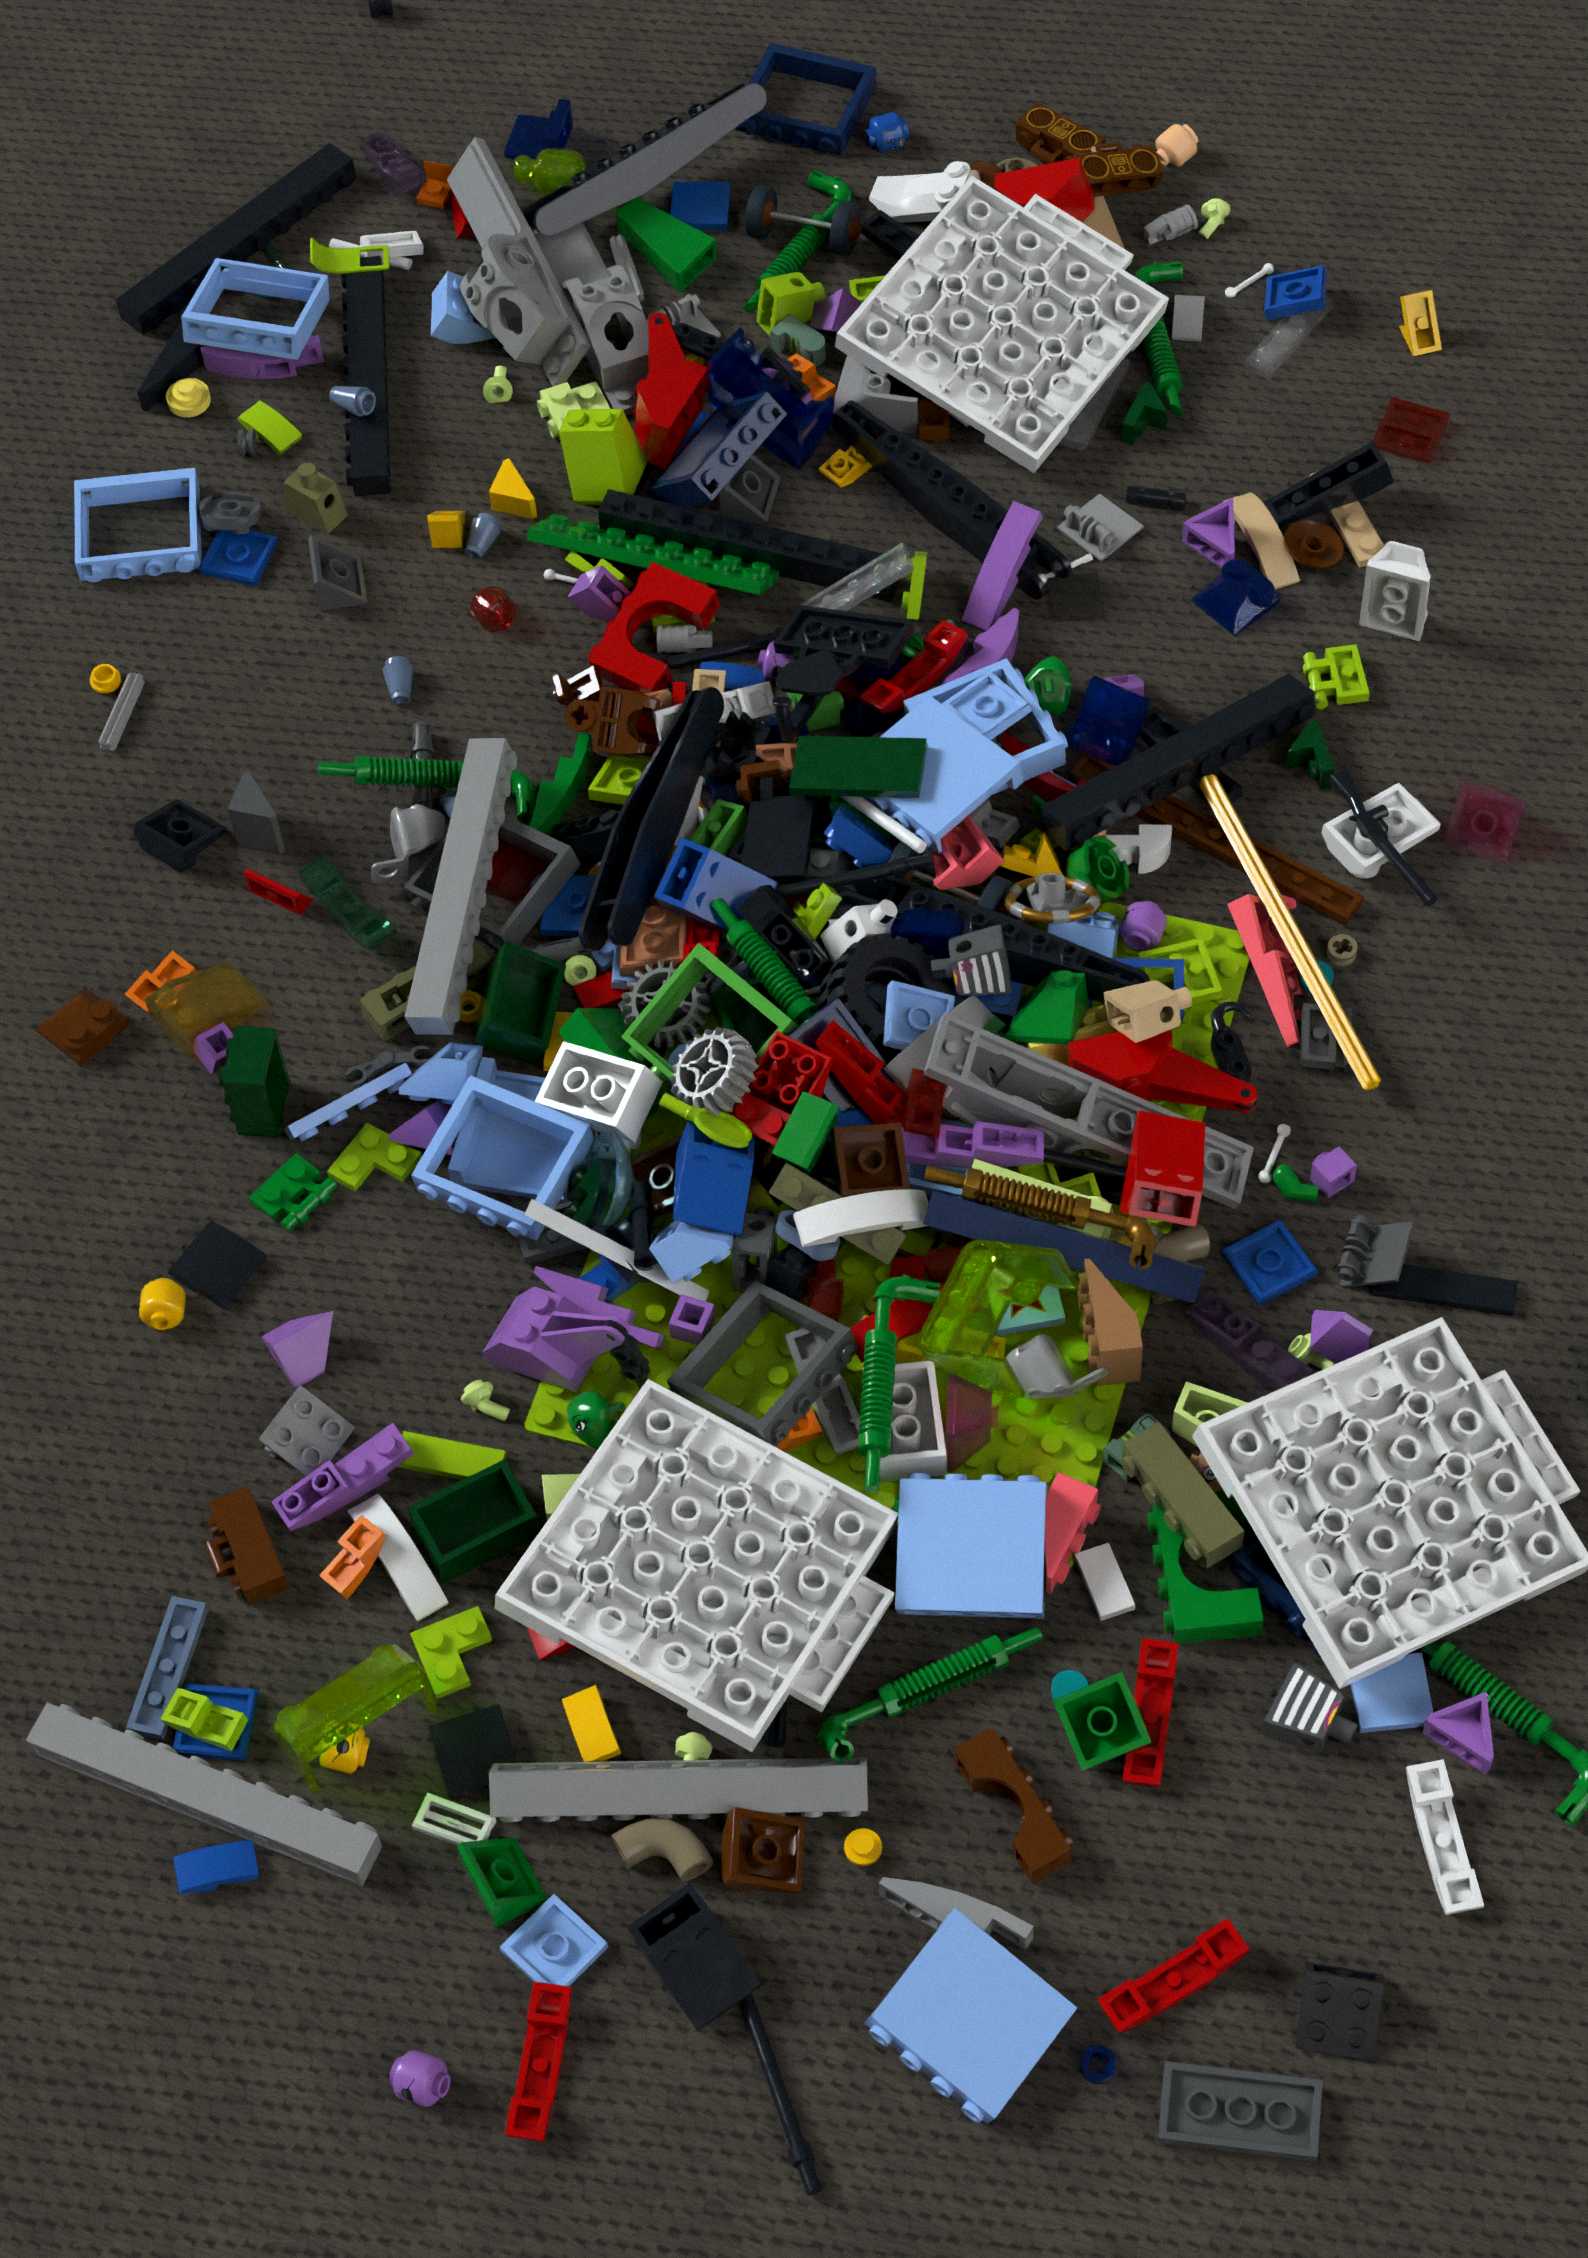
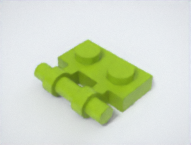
[1302,644,1370,709]

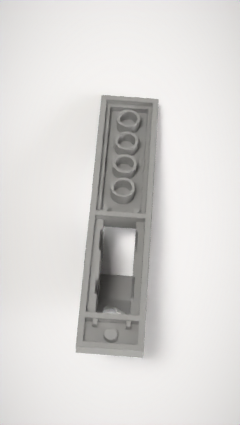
[447,137,591,386]
[534,222,648,415]
[923,1013,1254,1209]

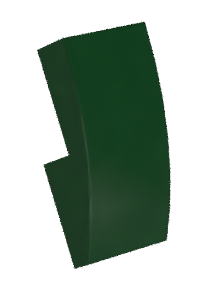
[563,1160,601,1225]

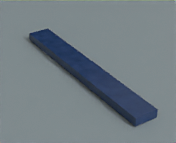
[923,1189,1205,1303]

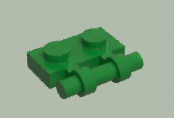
[248,1153,338,1232]

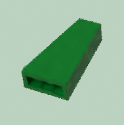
[616,197,717,292]
[558,1008,665,1119]

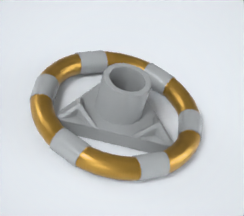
[1003,873,1100,924]

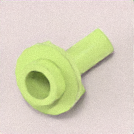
[1198,198,1230,239]
[483,366,513,403]
[564,955,596,986]
[1288,1333,1335,1370]
[461,1380,510,1422]
[675,1732,713,1760]

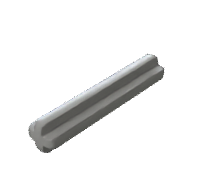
[609,234,644,302]
[98,672,145,751]

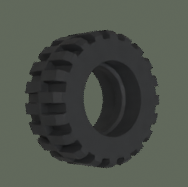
[819,934,954,1064]

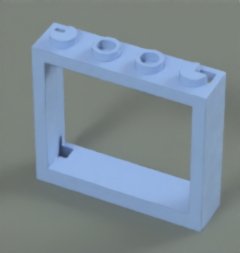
[181,258,330,360]
[74,468,202,583]
[903,658,1068,795]
[411,1075,594,1241]

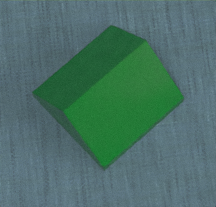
[772,1091,842,1174]
[1053,1672,1152,1771]
[457,1837,548,1928]

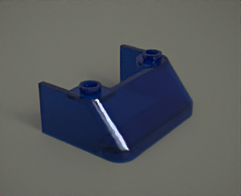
[708,328,834,470]

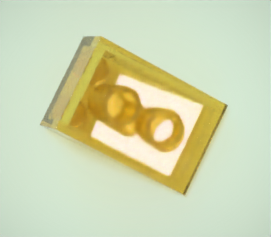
[145,962,269,1059]

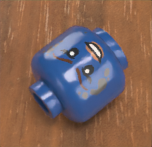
[865,112,909,153]

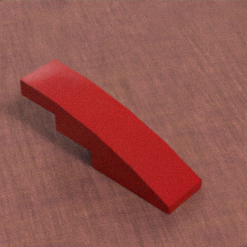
[815,1020,923,1129]

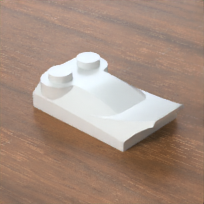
[869,161,980,223]
[1359,541,1431,641]
[1322,783,1441,878]

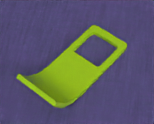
[310,238,389,274]

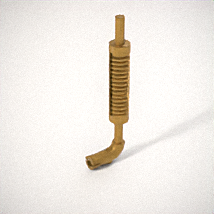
[924,1165,1157,1270]

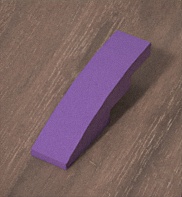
[962,501,1043,631]
[902,1121,1044,1168]
[534,1266,666,1349]

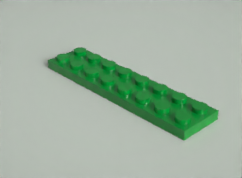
[527,514,779,595]

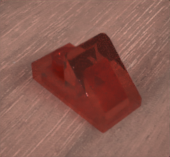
[900,1068,945,1138]

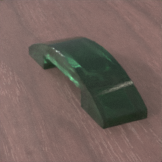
[298,855,397,950]

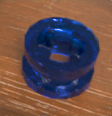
[1080,2045,1116,2085]

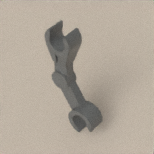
[346,1045,430,1089]

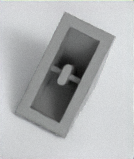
[1172,294,1205,342]

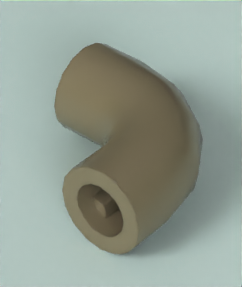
[1150,1224,1210,1304]
[611,1819,714,1881]

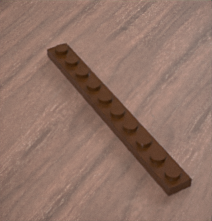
[1069,751,1364,926]

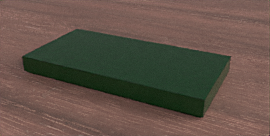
[789,736,928,798]

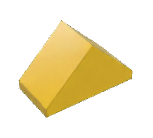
[489,458,537,519]
[427,511,465,548]

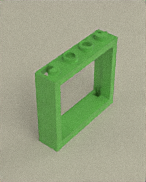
[621,943,799,1113]

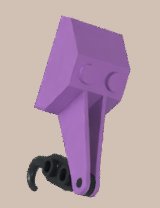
[482,1286,674,1392]

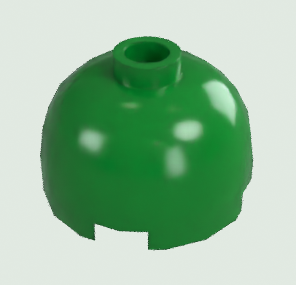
[1065,836,1130,904]

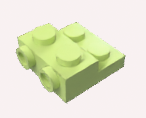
[537,381,611,443]

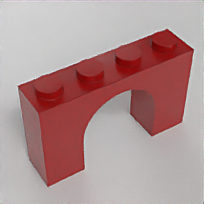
[588,562,721,693]

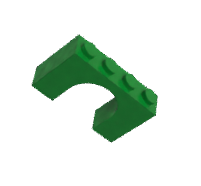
[1147,1491,1264,1644]

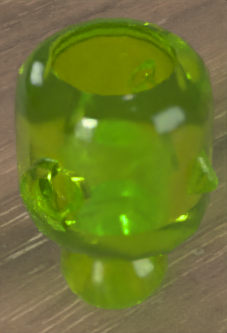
[514,148,586,195]

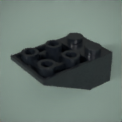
[627,1883,761,2032]

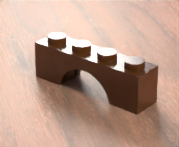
[954,1727,1074,1884]

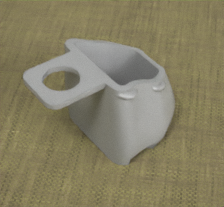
[371,804,445,883]
[1000,1334,1109,1399]

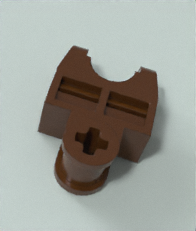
[565,686,663,755]

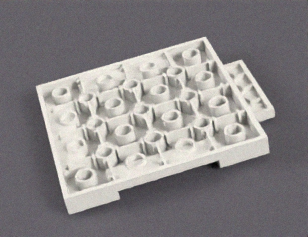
[835,176,1169,473]
[1192,1317,1588,1689]
[494,1379,898,1752]

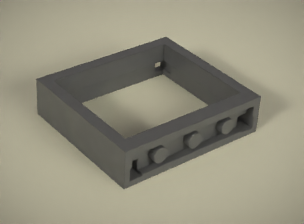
[404,815,581,950]
[667,1280,859,1447]

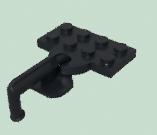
[772,605,915,743]

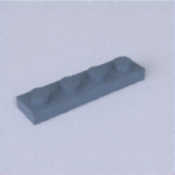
[126,1596,209,1741]

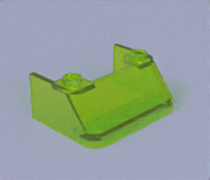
[917,1239,1078,1398]
[273,1644,438,1794]

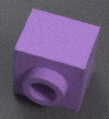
[193,1022,233,1074]
[1310,1146,1357,1199]
[669,1294,716,1345]

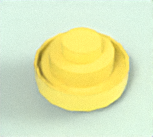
[166,378,211,418]

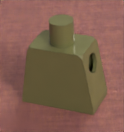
[283,463,348,534]

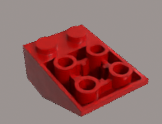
[728,1031,833,1149]
[1119,1110,1206,1227]

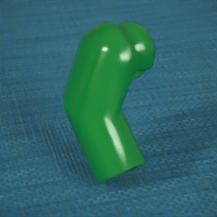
[1273,1164,1318,1203]

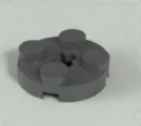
[199,492,261,534]

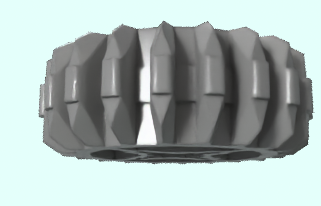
[621,959,712,1049]
[669,1027,758,1116]

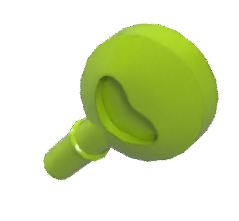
[659,1092,752,1148]

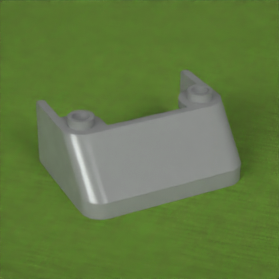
[832,355,919,434]

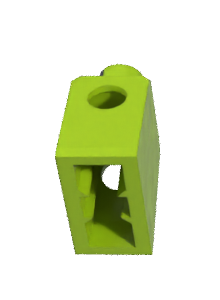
[756,272,825,336]

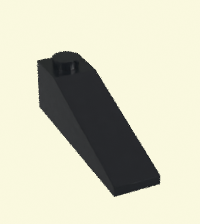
[137,320,206,411]
[1264,441,1394,527]

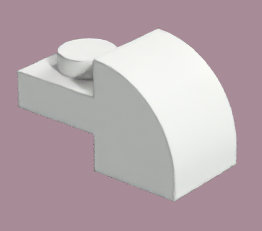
[1106,825,1172,874]

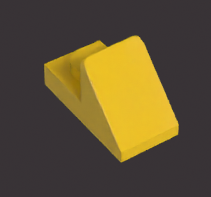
[1399,290,1442,356]
[1000,832,1065,877]

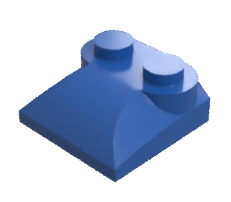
[824,803,893,868]

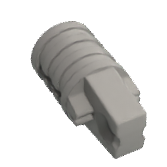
[1144,204,1198,245]
[657,625,713,653]

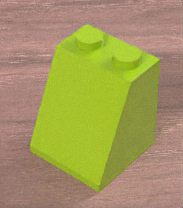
[559,409,648,505]

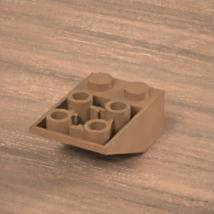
[1077,1258,1143,1386]

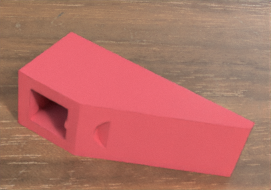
[1045,1472,1101,1594]

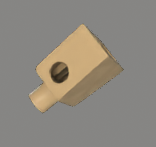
[1104,981,1192,1043]

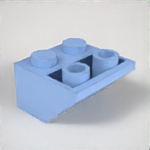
[431,271,496,344]
[1048,912,1122,958]
[399,1042,483,1105]
[649,1221,736,1283]

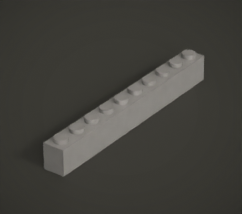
[404,738,517,1035]
[25,1703,382,1886]
[489,1757,868,1822]

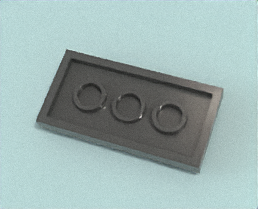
[1157,2061,1323,2162]

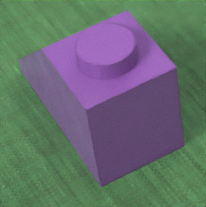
[568,565,632,622]

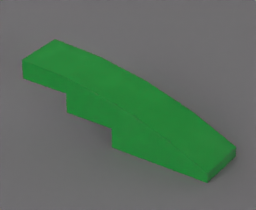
[530,733,594,836]

